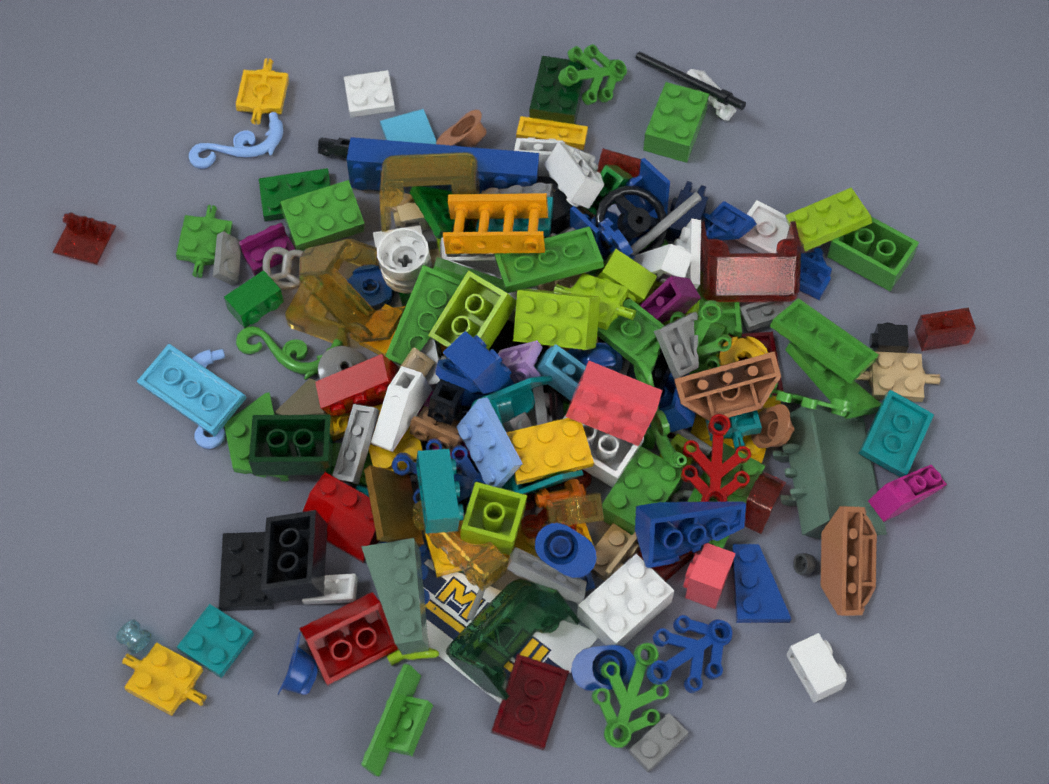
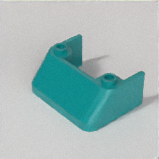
[471,376,584,495]

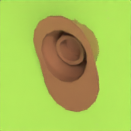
[436,110,487,147]
[751,404,795,448]

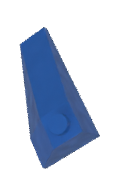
[635,502,746,568]

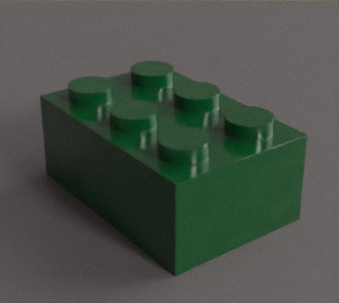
[529,56,586,124]
[249,415,334,475]

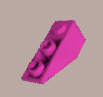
[868,464,947,522]

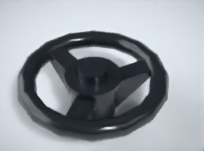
[595,186,668,255]

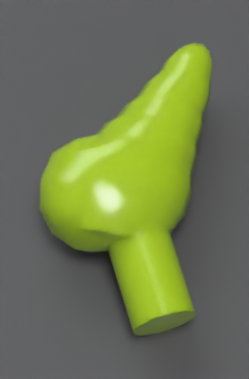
[387,647,439,666]

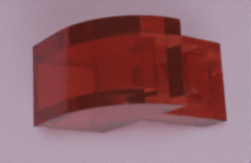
[745,471,787,534]

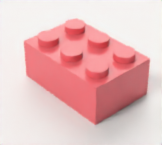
[565,361,662,446]

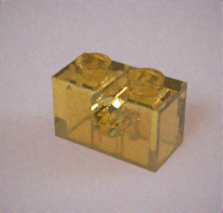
[545,492,604,525]

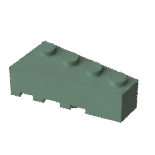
[362,538,429,655]

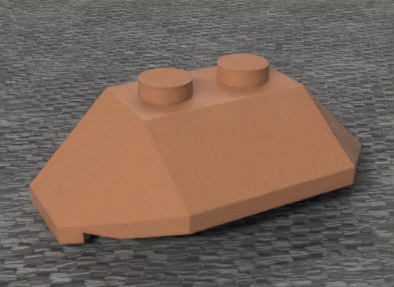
[674,352,781,421]
[820,506,877,616]

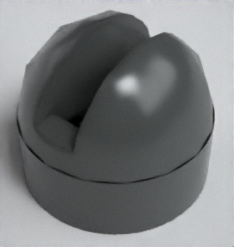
[793,553,817,575]

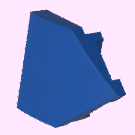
[701,201,757,240]
[776,248,832,300]

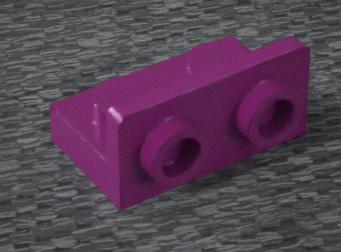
[239,223,296,276]

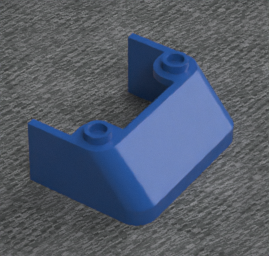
[570,158,670,262]

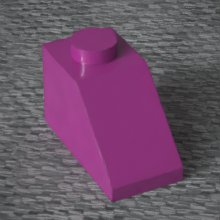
[640,276,701,323]

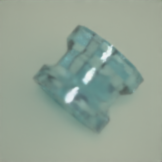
[116,619,151,654]

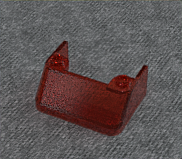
[700,221,801,302]

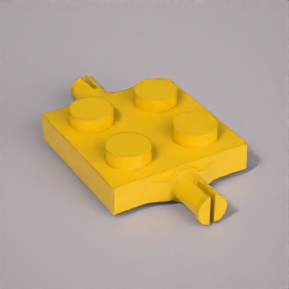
[235,58,289,125]
[122,642,207,716]

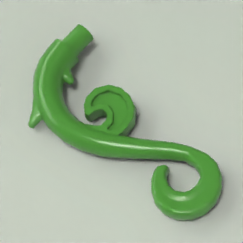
[236,326,343,380]
[634,360,687,468]

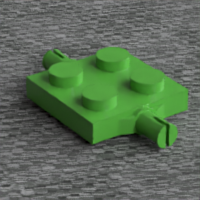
[176,205,233,278]

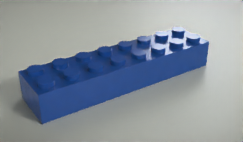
[347,137,539,194]

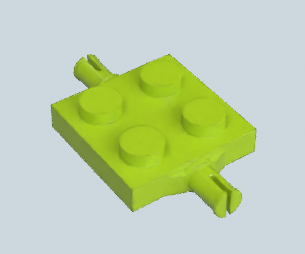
[554,273,636,330]

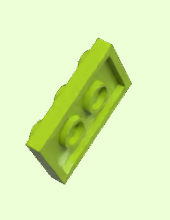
[785,187,872,251]

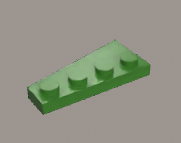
[385,265,462,366]
[785,342,881,419]

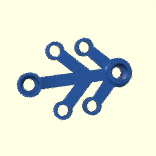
[392,438,486,505]
[647,615,732,693]

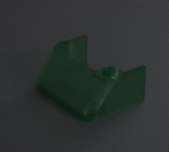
[446,579,581,700]

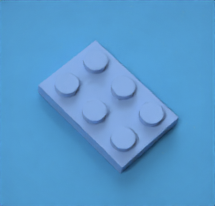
[456,397,523,488]

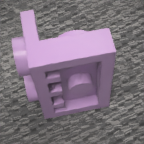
[498,340,543,384]

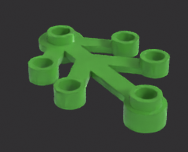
[558,44,627,105]
[670,300,732,374]
[769,383,853,417]
[592,643,669,748]

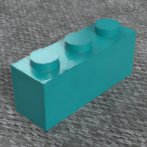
[416,449,464,534]

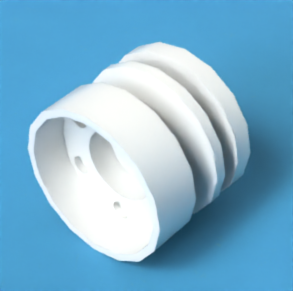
[377,228,433,293]

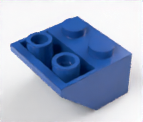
[443,331,514,394]

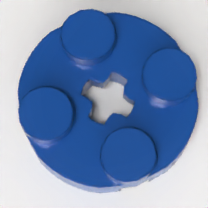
[598,218,635,260]
[345,265,394,311]

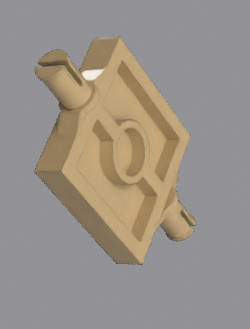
[856,351,940,402]

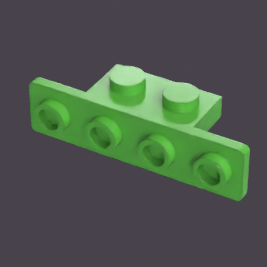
[362,664,433,777]

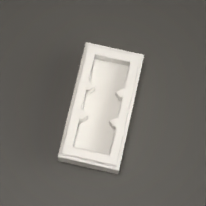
[302,574,358,605]

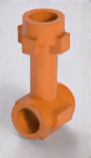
[535,479,586,509]

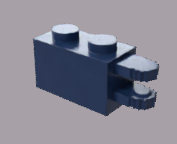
[665,181,708,242]

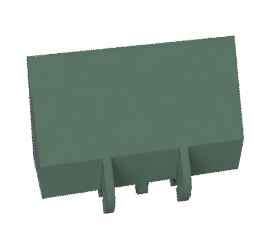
[773,405,887,539]

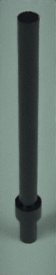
[635,51,746,110]

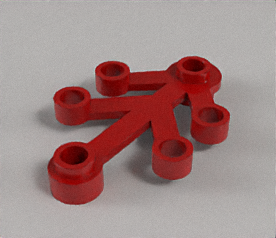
[681,414,751,502]

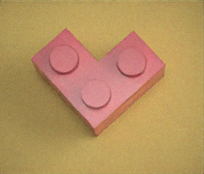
[683,543,735,609]

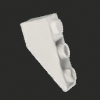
[371,366,432,452]

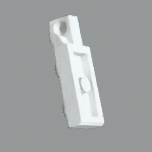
[687,69,737,121]

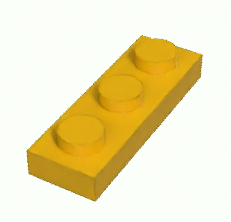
[516,116,588,150]

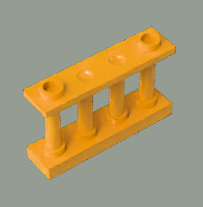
[443,193,549,254]

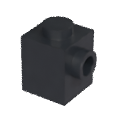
[869,323,909,353]
[427,379,464,425]

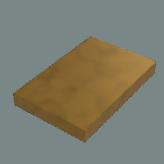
[364,465,424,547]

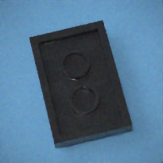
[219,532,274,611]

